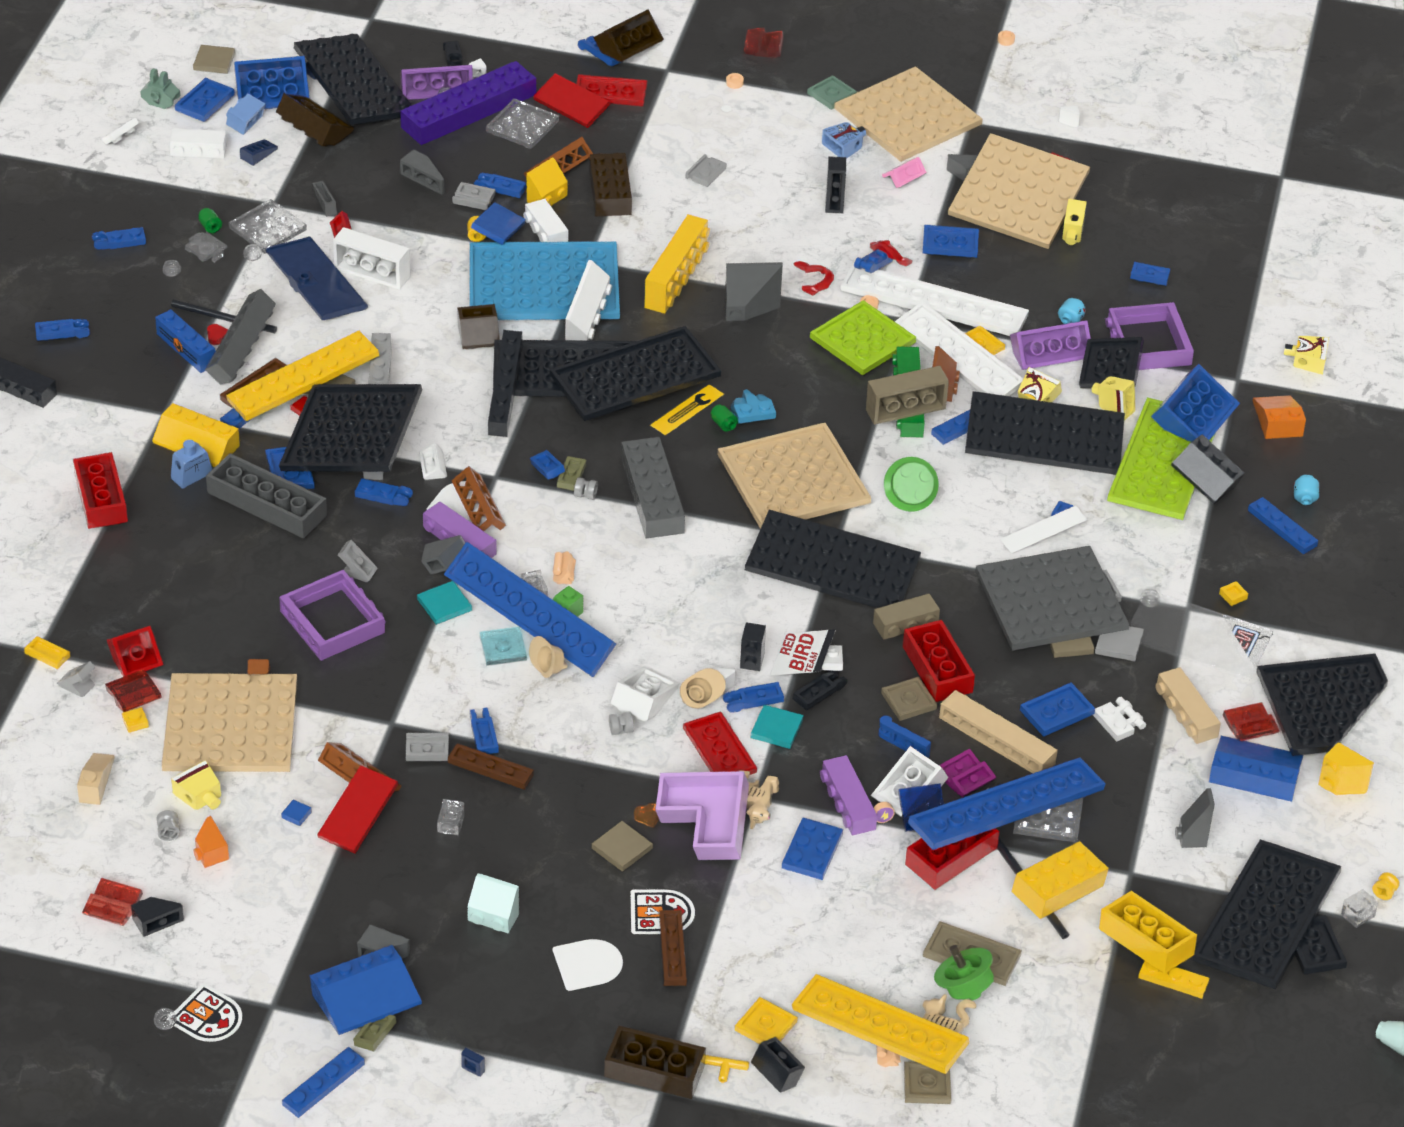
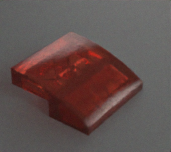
[744,27,784,57]
[105,669,162,712]
[1223,702,1279,741]
[82,878,143,926]

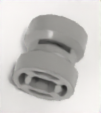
[574,477,598,500]
[609,712,634,735]
[156,810,180,841]

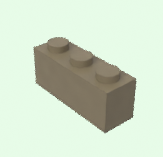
[873,594,940,640]

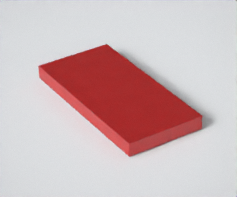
[533,73,610,128]
[576,75,647,106]
[683,711,757,775]
[317,765,398,854]

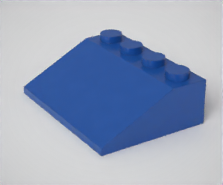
[234,56,309,109]
[1151,364,1240,442]
[1209,735,1303,802]
[310,945,422,1035]

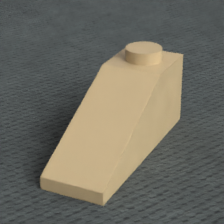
[77,753,115,805]

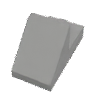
[338,540,378,582]
[57,661,95,697]

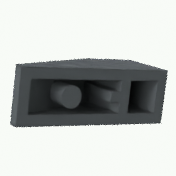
[400,149,445,195]
[1175,788,1215,848]

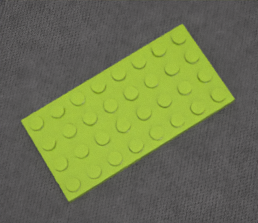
[1107,397,1216,520]

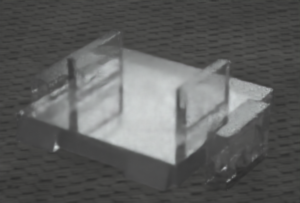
[184,232,228,262]

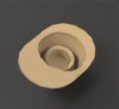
[529,636,568,678]
[680,668,725,709]

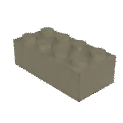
[866,366,949,425]

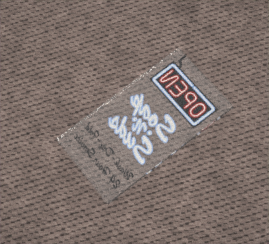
[1129,589,1273,681]

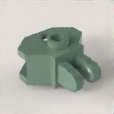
[140,68,181,109]

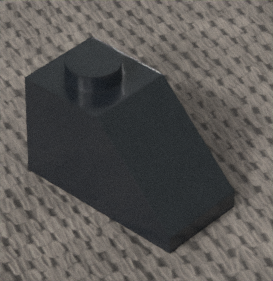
[131,897,184,937]

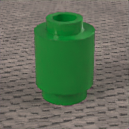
[198,208,222,233]
[711,404,738,432]

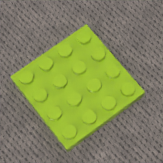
[810,300,916,375]

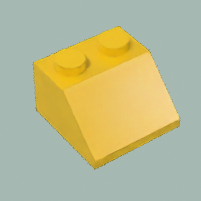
[527,158,568,206]
[1318,742,1374,795]

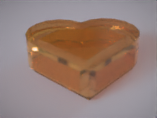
[634,803,659,828]

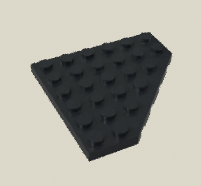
[1256,653,1388,756]

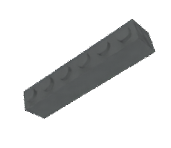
[205,289,276,385]

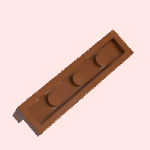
[524,137,593,178]
[451,466,506,531]
[318,742,402,791]

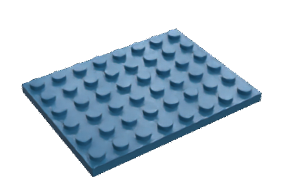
[470,241,620,320]

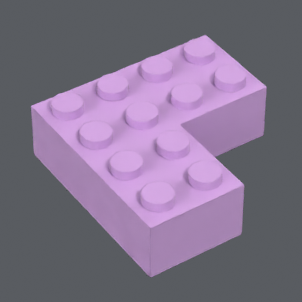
[656,771,749,860]

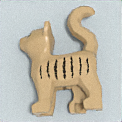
[740,770,779,829]
[922,994,976,1034]

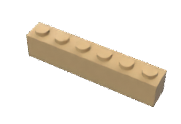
[939,690,1057,773]

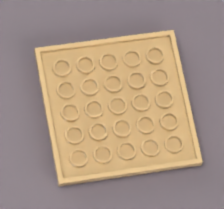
[834,66,983,162]
[948,133,1090,249]
[718,423,871,529]
[162,673,297,772]

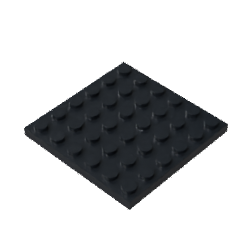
[279,384,423,472]

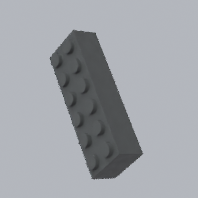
[621,437,685,539]
[206,453,327,539]

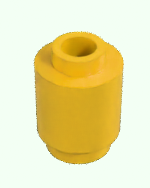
[467,216,486,242]

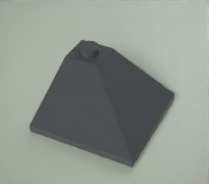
[724,262,783,321]

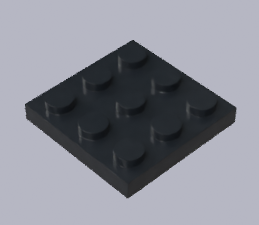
[1079,337,1144,388]

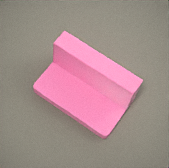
[882,157,926,188]

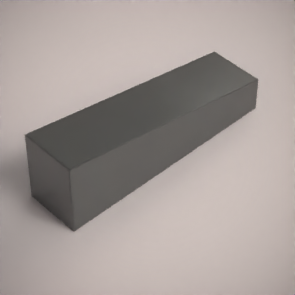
[312,181,337,217]

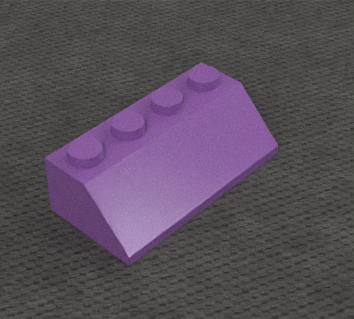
[400,65,473,100]
[1010,321,1091,370]

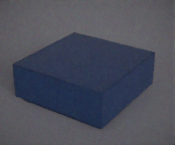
[461,1048,485,1077]

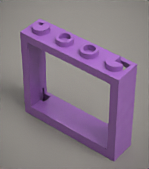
[1105,302,1194,370]
[279,570,386,661]

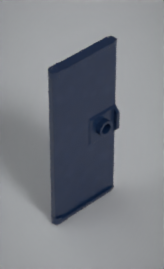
[266,236,368,320]

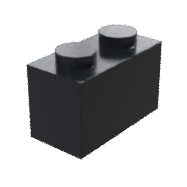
[740,622,766,671]
[751,1037,805,1093]

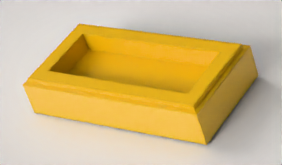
[24,636,70,669]

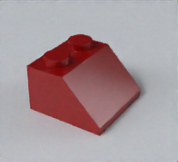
[107,626,164,678]

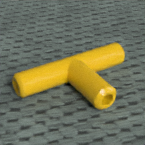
[705,1055,749,1083]

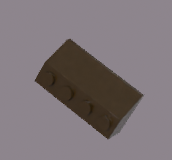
[593,9,664,62]
[276,93,354,147]

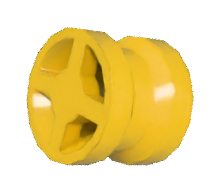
[1372,872,1400,900]

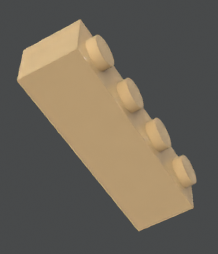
[1156,667,1221,744]

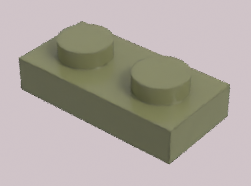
[557,456,586,491]
[353,1015,396,1052]

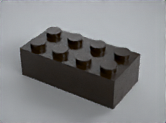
[589,153,632,217]
[604,1026,706,1099]

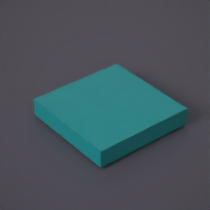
[417,581,472,625]
[751,705,804,749]

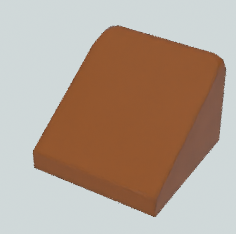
[247,659,270,674]

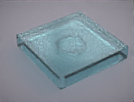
[479,627,527,666]

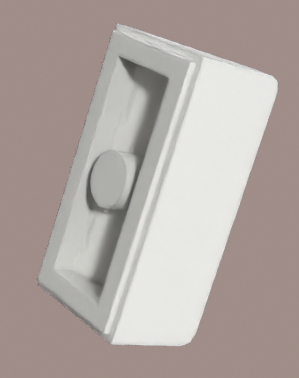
[419,443,447,480]

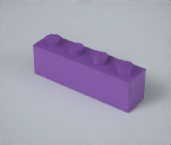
[423,502,497,558]
[820,755,877,836]

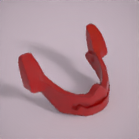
[870,240,913,266]
[793,261,834,296]

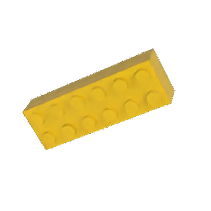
[645,214,710,314]

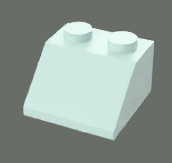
[468,873,519,933]

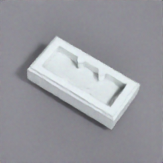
[822,645,843,671]

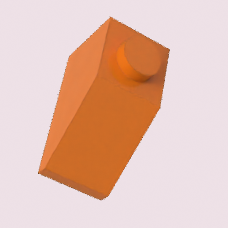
[193,816,229,868]

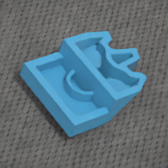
[730,389,776,424]

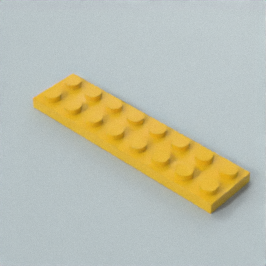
[226,331,379,421]
[792,974,969,1074]

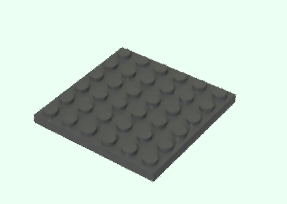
[976,546,1129,651]

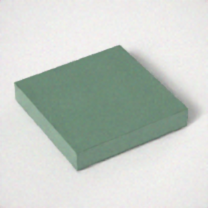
[807,75,857,110]

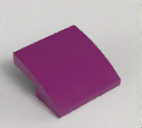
[939,749,996,797]

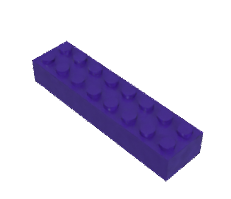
[400,61,536,145]

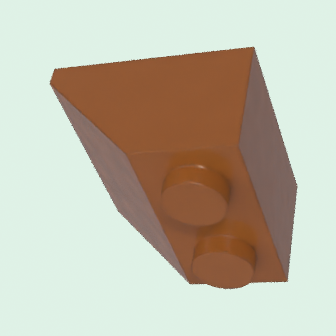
[932,346,960,402]

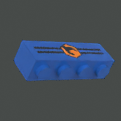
[155,309,215,373]

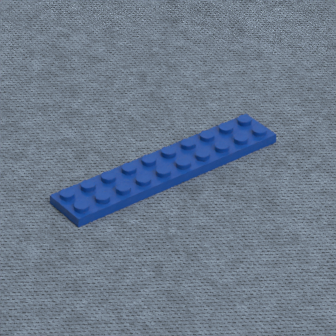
[444,542,616,677]
[908,758,1105,850]

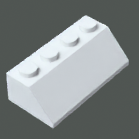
[565,260,612,340]

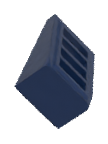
[240,139,278,166]

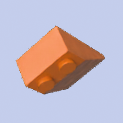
[1252,396,1306,439]

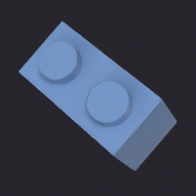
[226,93,265,135]

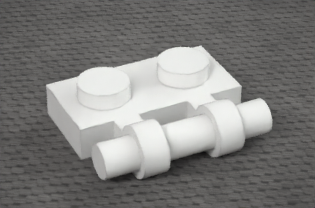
[1093,697,1146,742]

